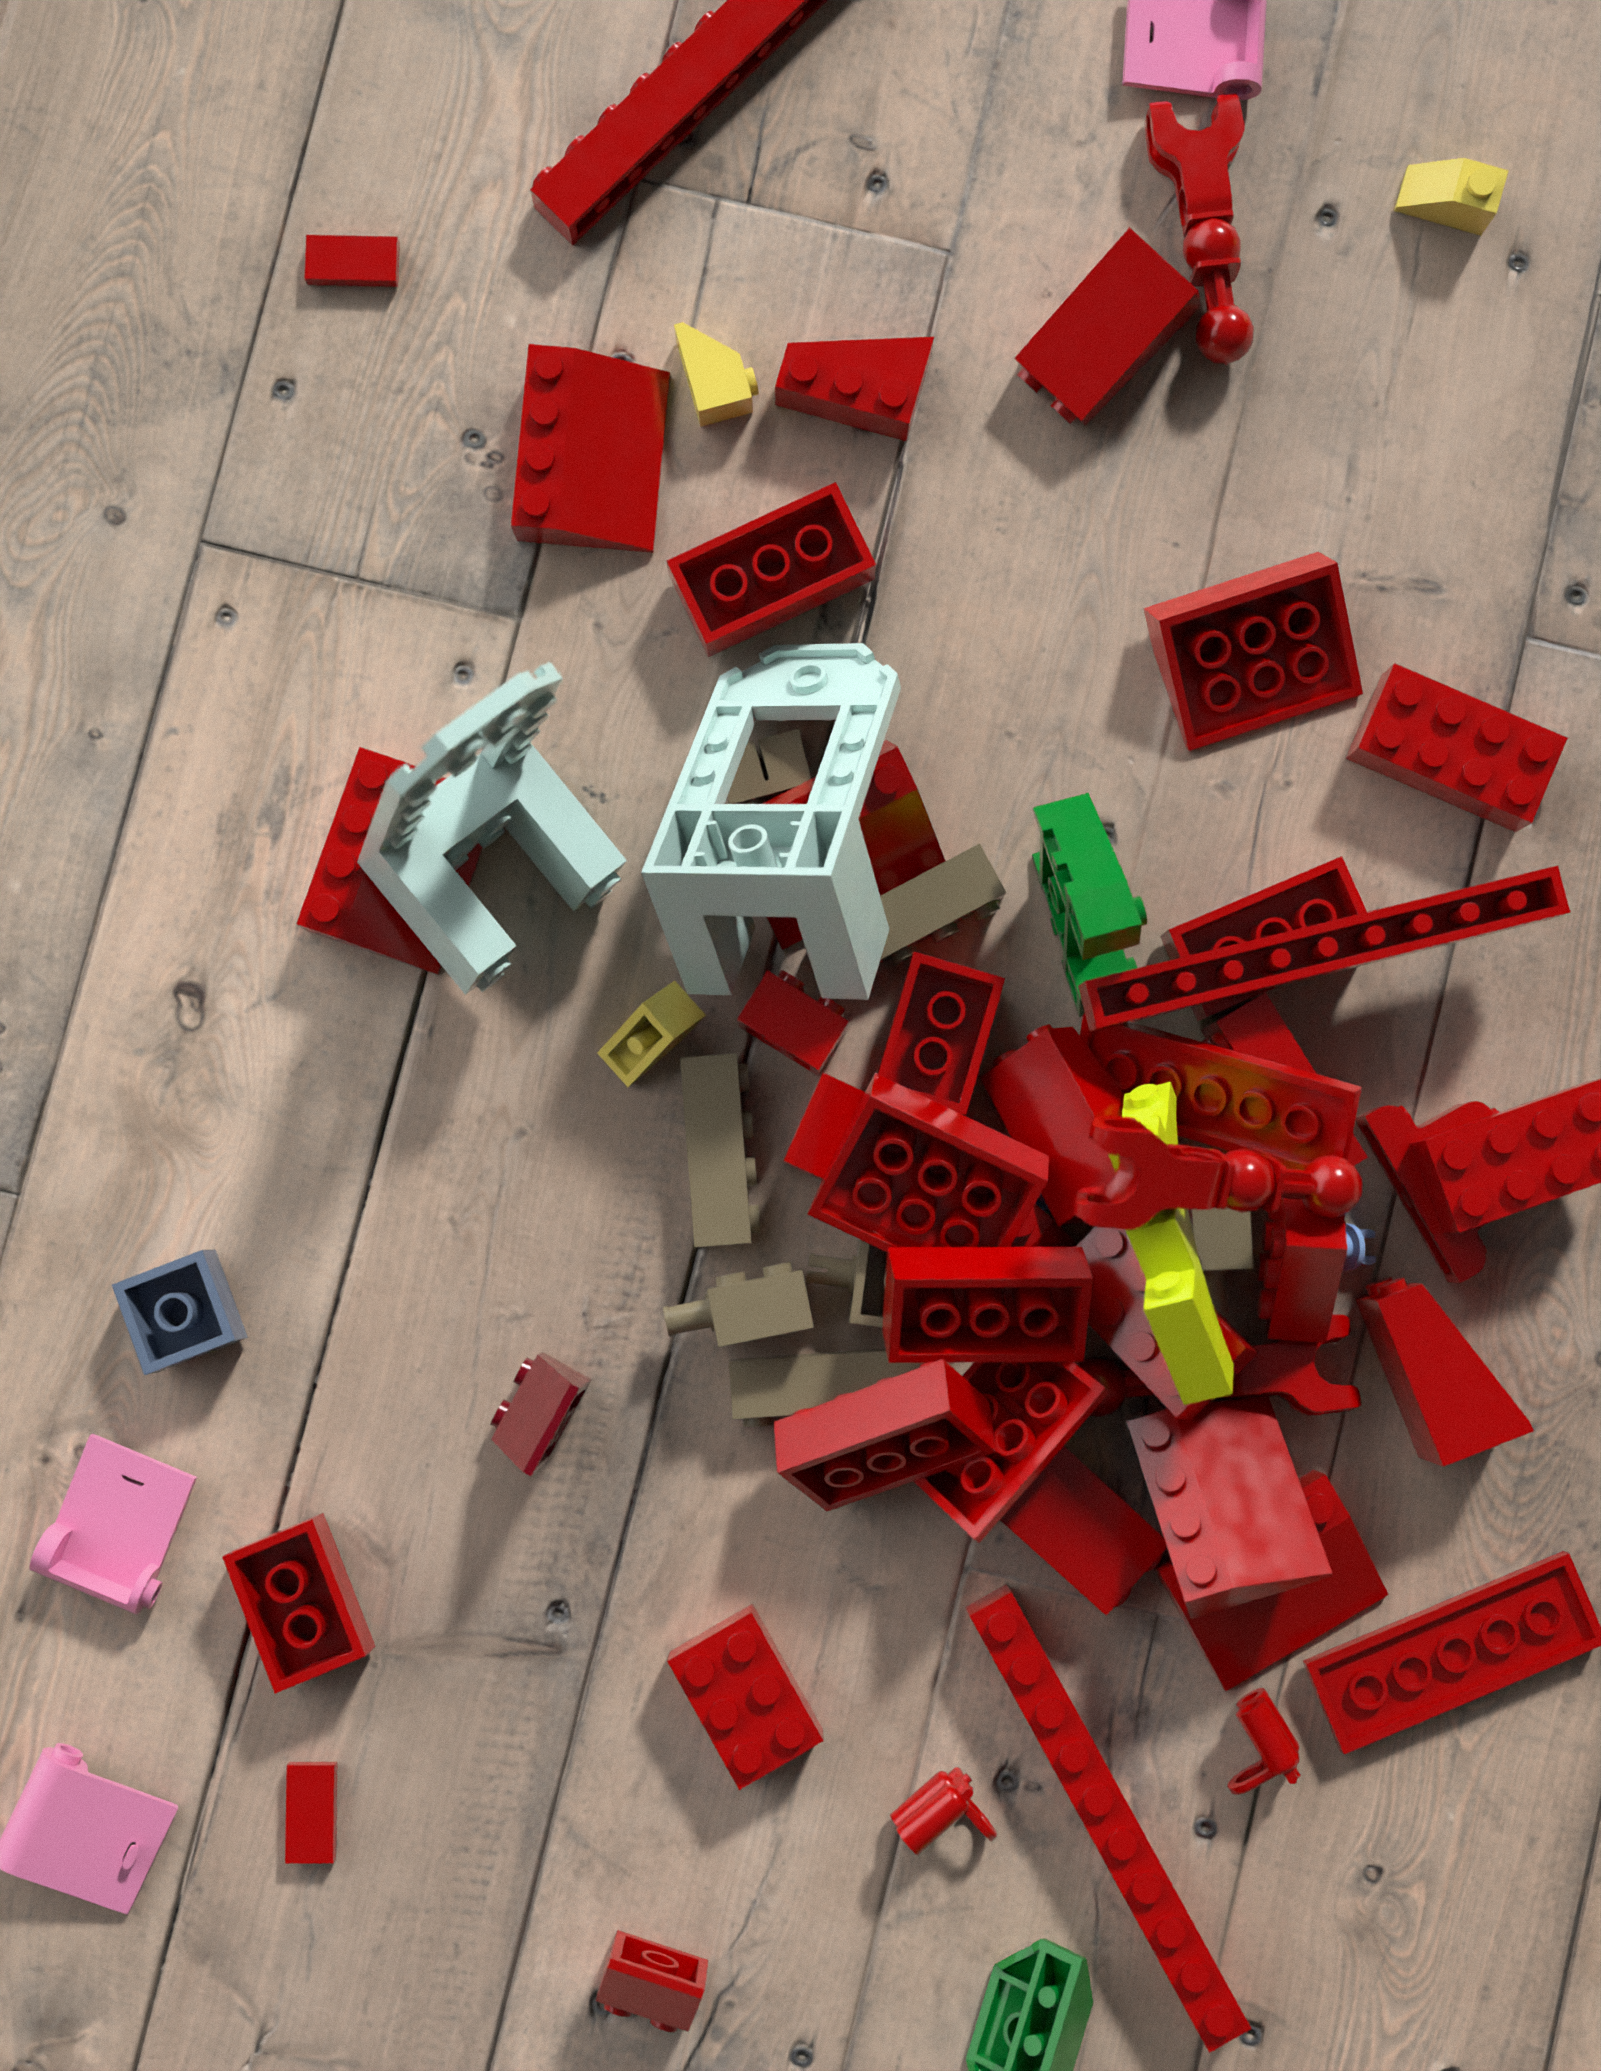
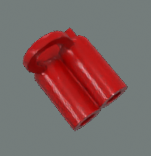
[1227,1688,1301,1795]
[890,1767,997,1856]

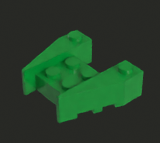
[1032,793,1147,1017]

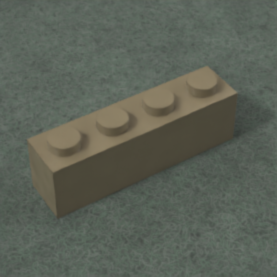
[876,843,1006,975]
[680,1053,761,1248]
[729,1348,921,1427]

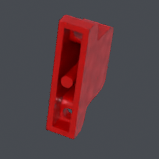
[1355,1101,1499,1283]

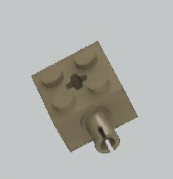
[1188,1208,1254,1317]
[806,1239,887,1328]
[663,1262,814,1347]

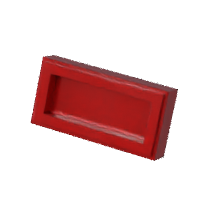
[304,235,400,287]
[285,1762,338,1864]

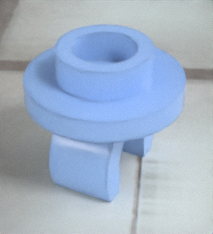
[1343,1223,1376,1271]

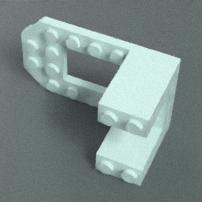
[641,643,901,1000]
[357,662,627,995]

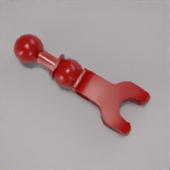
[1145,93,1254,365]
[1073,1116,1362,1230]
[1077,1315,1362,1417]

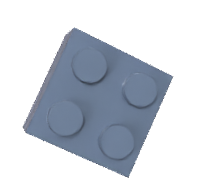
[112,1249,248,1375]

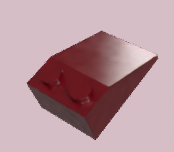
[490,1352,592,1477]

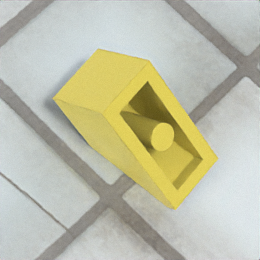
[1394,158,1509,236]
[674,322,759,427]
[597,981,706,1087]

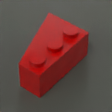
[775,337,934,442]

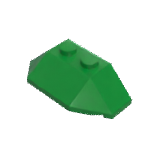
[966,1938,1094,2071]

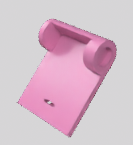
[1122,0,1267,100]
[29,1434,197,1615]
[0,1743,178,1915]

